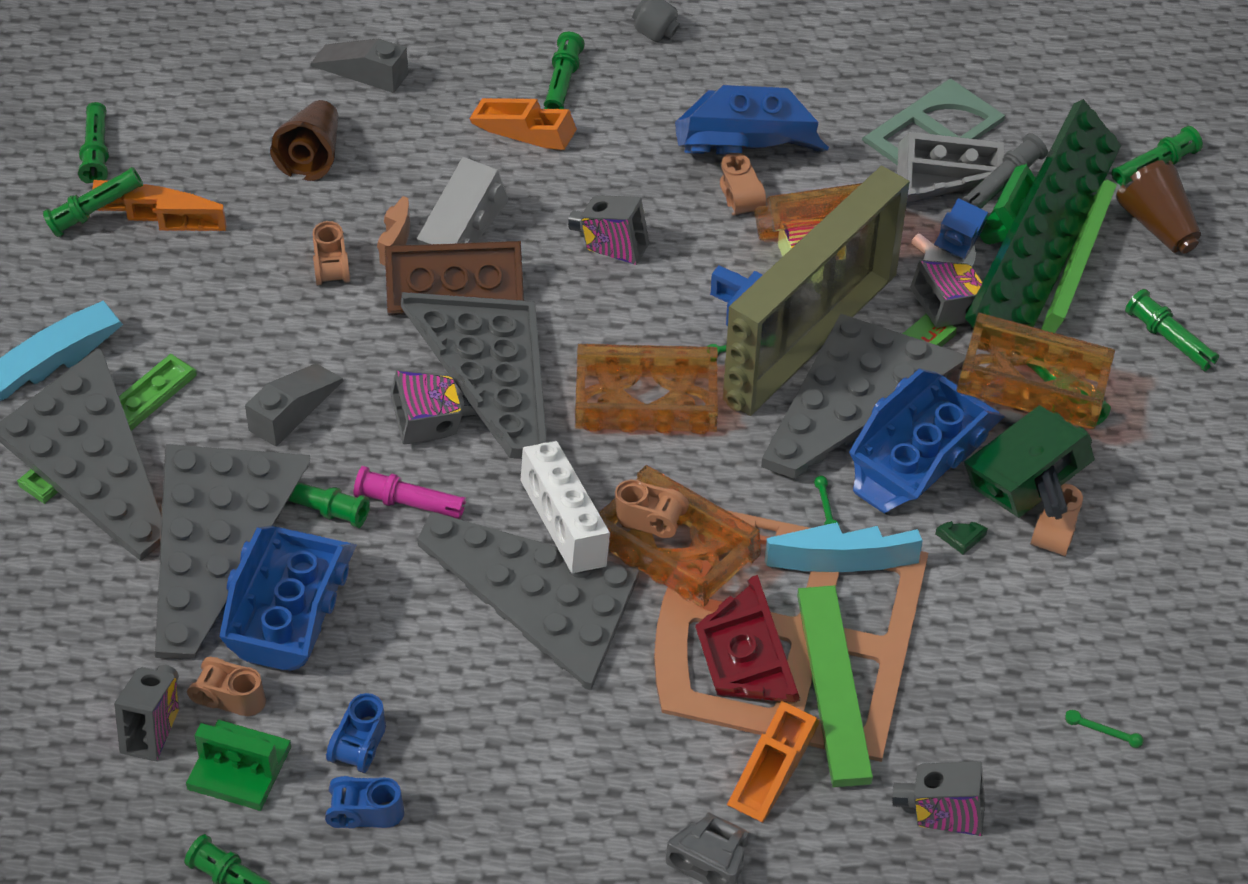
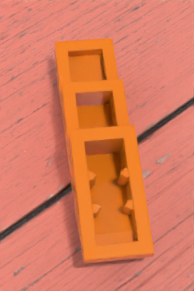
[92,180,227,231]

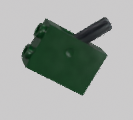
[964,405,1095,520]

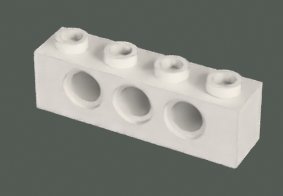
[521,441,610,573]

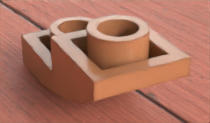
[377,196,410,265]

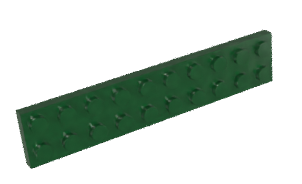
[965,99,1121,365]

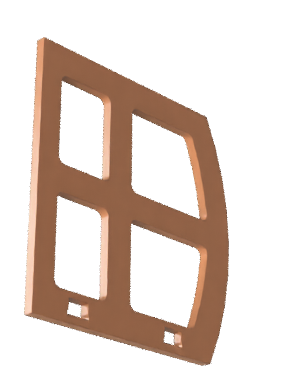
[654,509,929,762]

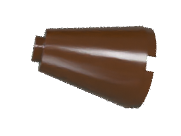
[270,100,339,181]
[1116,160,1201,254]

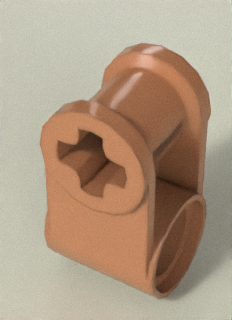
[720,153,766,216]
[313,221,350,286]
[615,479,689,538]
[1030,484,1083,557]
[187,657,266,716]

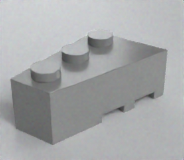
[897,132,1004,203]
[417,157,509,245]

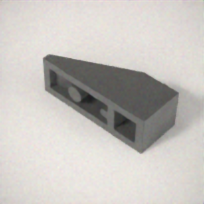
[310,38,409,93]
[245,363,343,446]

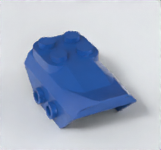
[675,85,829,155]
[849,368,1005,513]
[219,526,357,671]

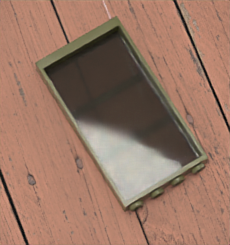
[723,165,910,416]

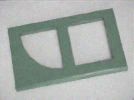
[862,79,1005,165]

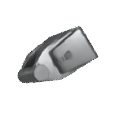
[665,812,750,884]

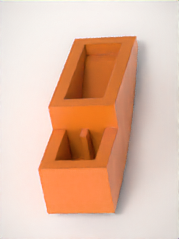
[469,98,577,150]
[727,701,820,823]

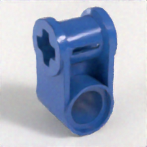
[326,693,386,773]
[325,776,405,828]

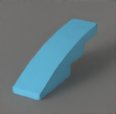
[0,301,123,401]
[765,522,923,572]

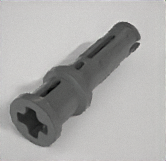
[962,133,1048,209]

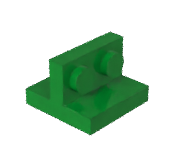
[980,164,1035,245]
[186,720,292,811]

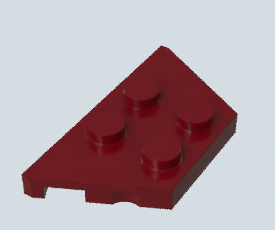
[695,575,800,702]

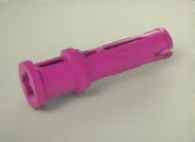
[353,466,466,519]

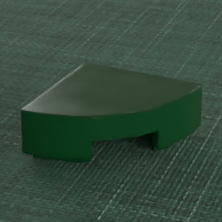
[935,521,988,555]

